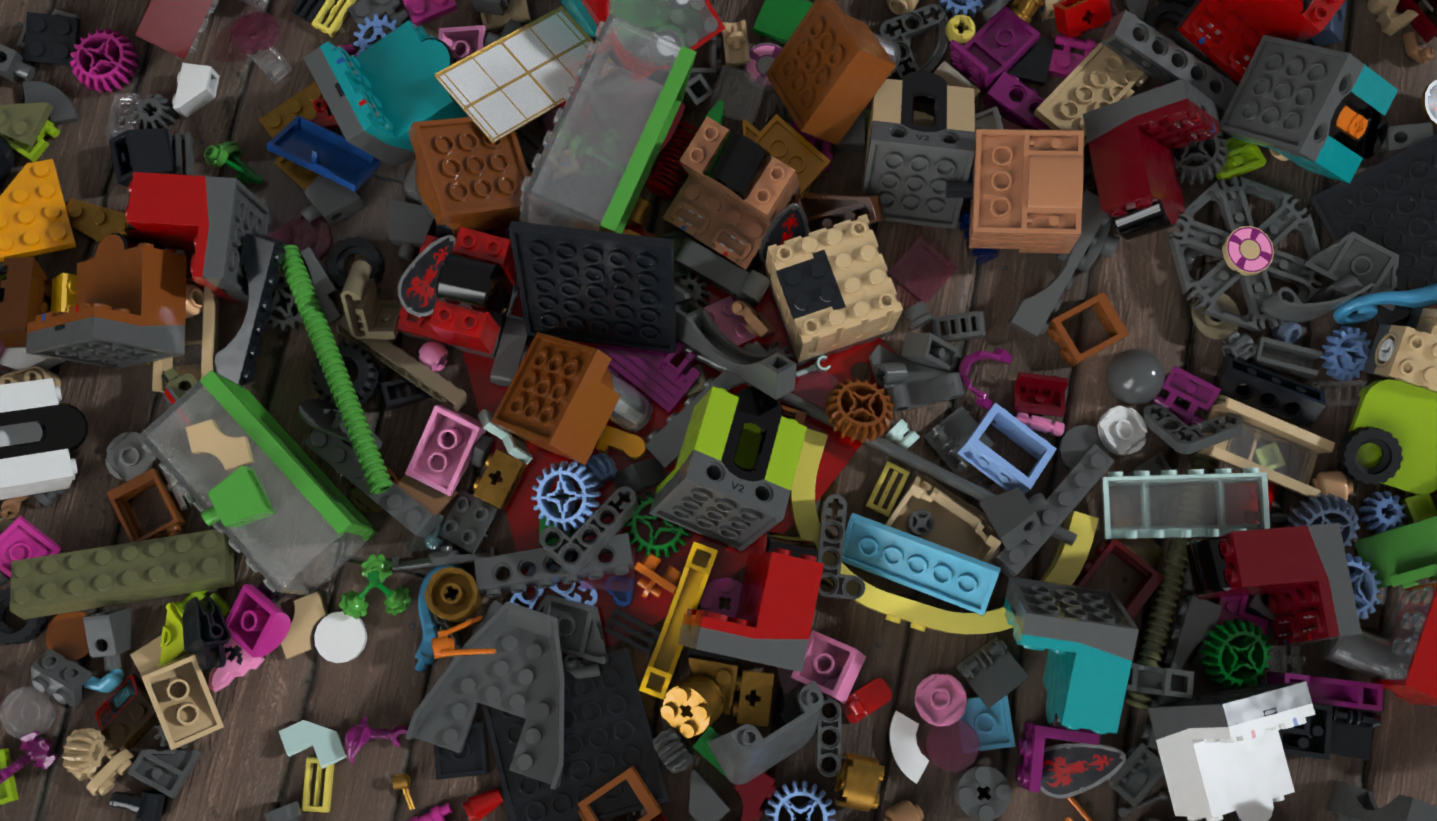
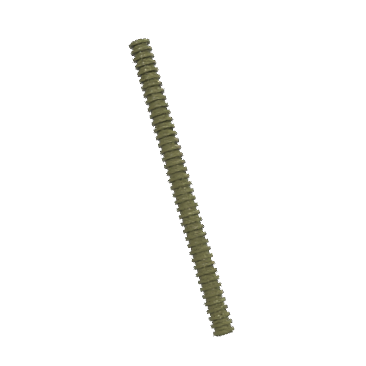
[1126,394,1229,710]

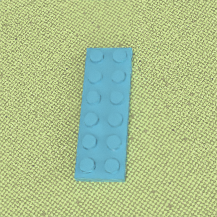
[842,513,1001,616]

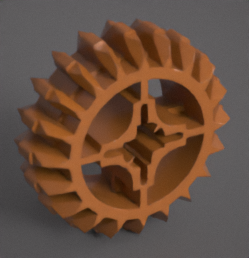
[825,377,894,444]

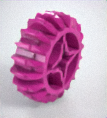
[70,28,139,93]

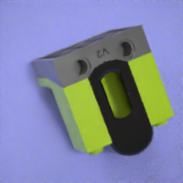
[649,386,807,551]

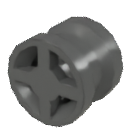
[902,301,934,330]
[905,510,934,537]

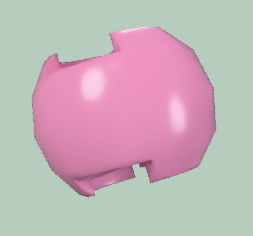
[418,341,448,372]

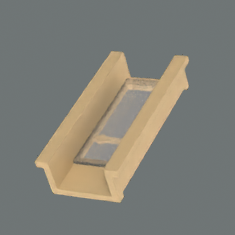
[152,278,220,394]
[1198,398,1335,498]

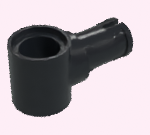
[110,790,166,821]

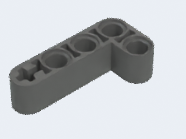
[674,238,771,307]
[540,486,638,573]
[816,494,865,600]

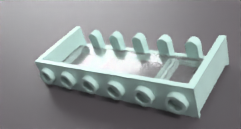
[1101,468,1270,539]

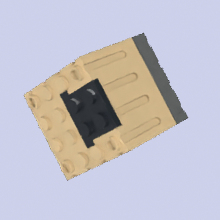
[764,214,903,367]

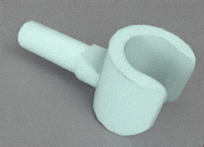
[796,356,831,378]

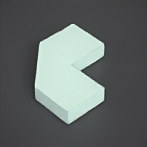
[478,409,533,464]
[279,720,347,769]

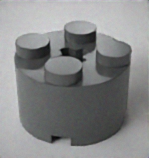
[953,764,1012,821]

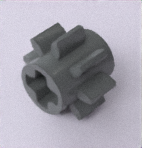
[1221,331,1254,361]

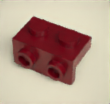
[1013,372,1068,417]

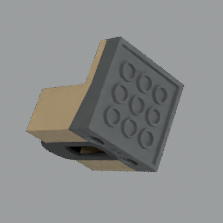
[860,71,975,229]

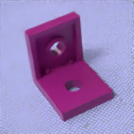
[1015,722,1100,793]

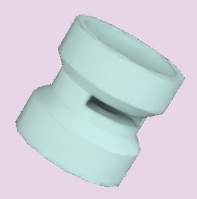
[884,419,920,450]

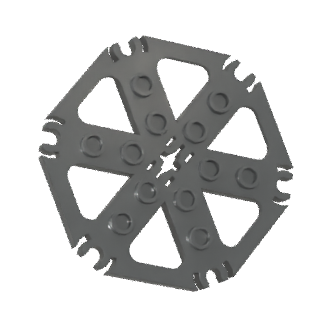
[1169,177,1322,332]

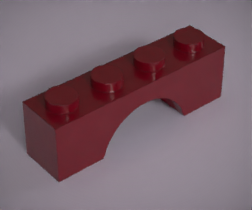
[734,772,777,821]

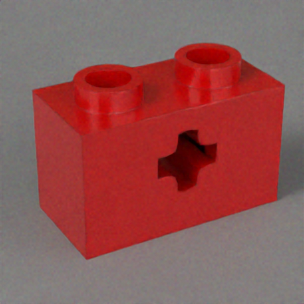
[1053,0,1112,38]

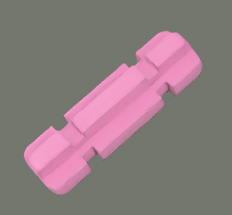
[1015,412,1065,437]

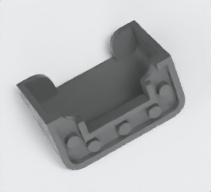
[707,681,824,785]

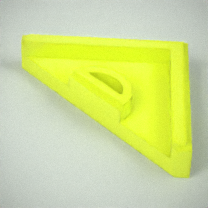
[157,602,187,666]

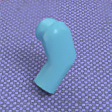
[84,668,124,693]

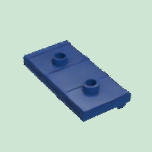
[267,115,381,192]

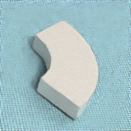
[889,710,929,784]

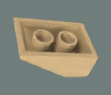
[140,653,224,750]

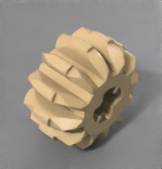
[61,728,106,775]

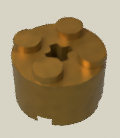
[425,567,482,622]
[661,675,724,738]
[834,752,885,812]

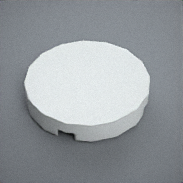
[1097,405,1147,456]
[314,611,367,663]

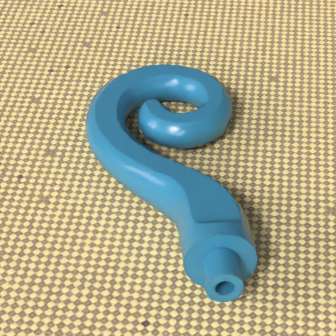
[1333,283,1437,325]
[414,564,467,673]

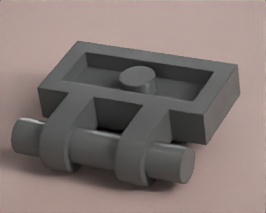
[347,0,409,39]

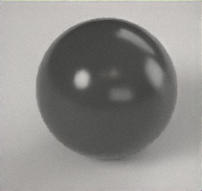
[1106,349,1165,405]

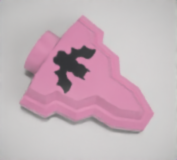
[208,638,265,693]

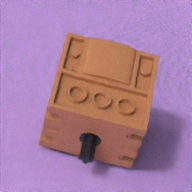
[946,129,1084,254]

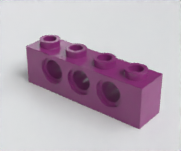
[983,71,1052,130]

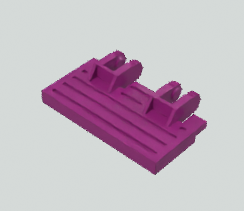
[596,342,701,414]

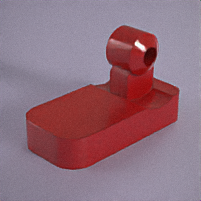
[310,98,340,130]
[839,678,892,724]

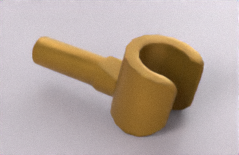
[392,773,416,810]

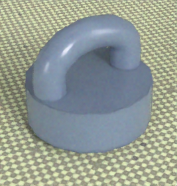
[1272,321,1302,344]

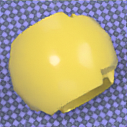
[945,14,976,45]

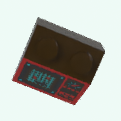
[95,674,159,750]

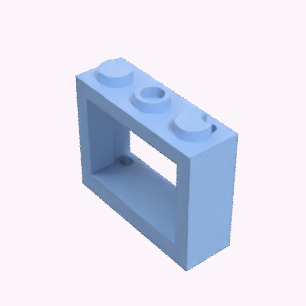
[957,403,1056,495]

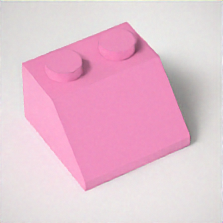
[791,630,866,704]

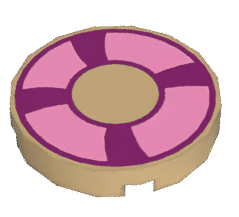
[1222,226,1274,276]

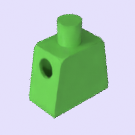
[201,465,275,528]

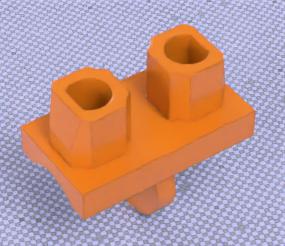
[634,553,682,599]

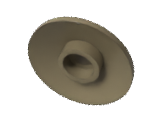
[1192,293,1240,340]

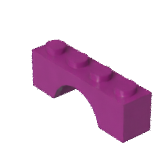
[1267,671,1383,711]

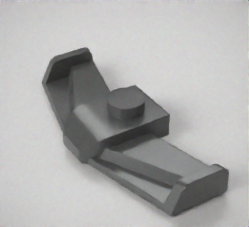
[392,546,498,571]

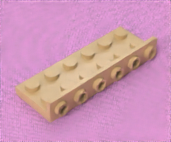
[1034,42,1149,147]

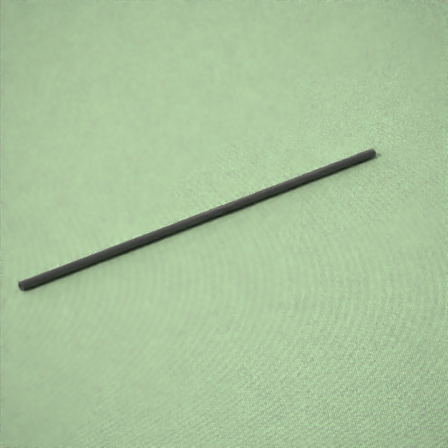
[677,338,1077,546]

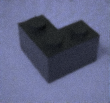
[1278,703,1333,760]

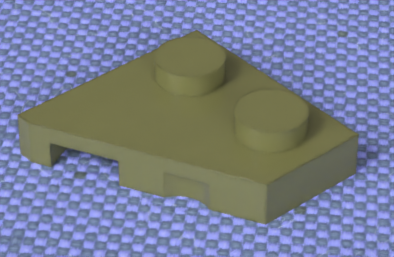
[0,102,54,147]

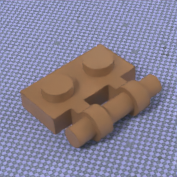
[731,300,776,337]

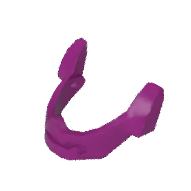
[959,348,1012,410]

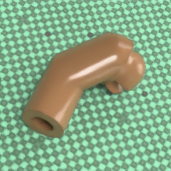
[1402,32,1434,63]
[0,495,33,520]

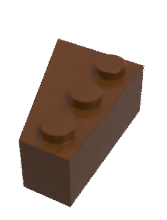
[794,192,886,233]
[0,257,52,348]

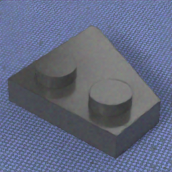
[127,749,204,798]

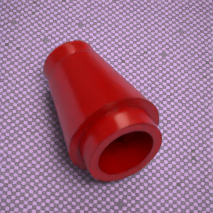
[462,788,504,821]

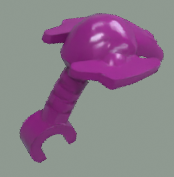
[345,716,409,764]
[0,730,58,784]

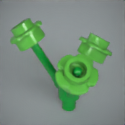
[204,141,264,186]

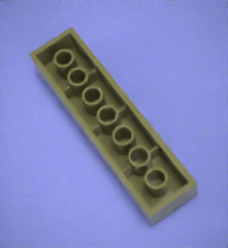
[10,528,235,620]

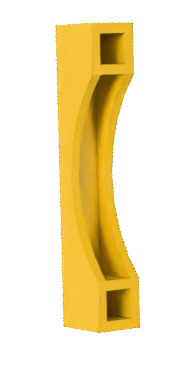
[639,542,718,700]

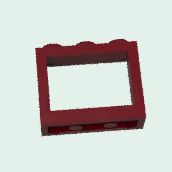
[1072,538,1164,619]

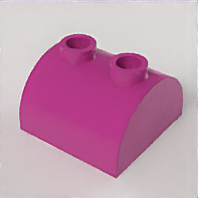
[225,584,291,658]

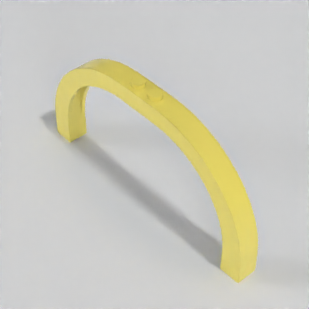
[790,428,1099,634]

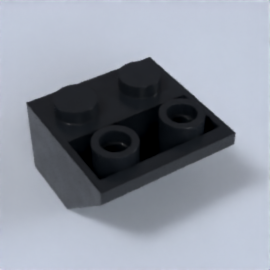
[109,128,177,187]

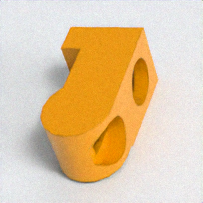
[596,425,647,460]

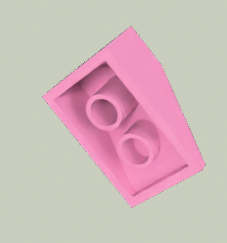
[405,404,487,496]

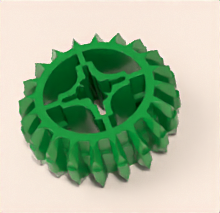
[624,491,691,559]
[1199,618,1273,690]

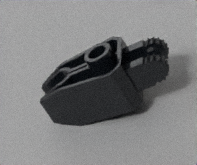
[182,596,231,670]

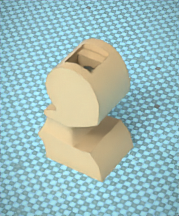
[1367,0,1419,37]

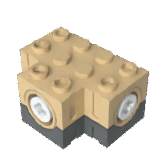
[1363,308,1437,392]

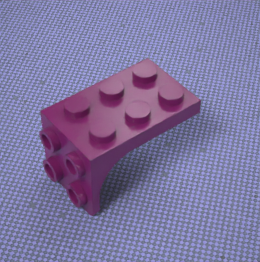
[949,6,1040,92]

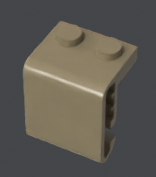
[341,260,402,340]

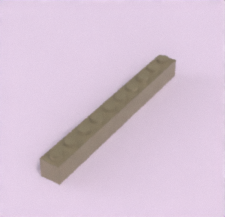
[336,314,467,413]

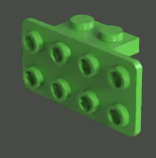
[1354,516,1437,589]

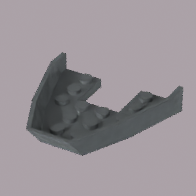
[405,601,564,790]

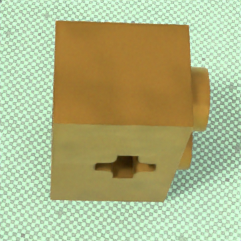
[473,449,527,511]
[732,670,774,727]

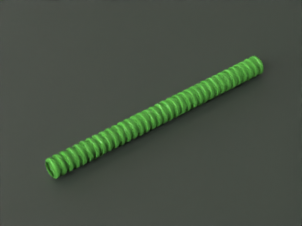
[280,245,393,494]

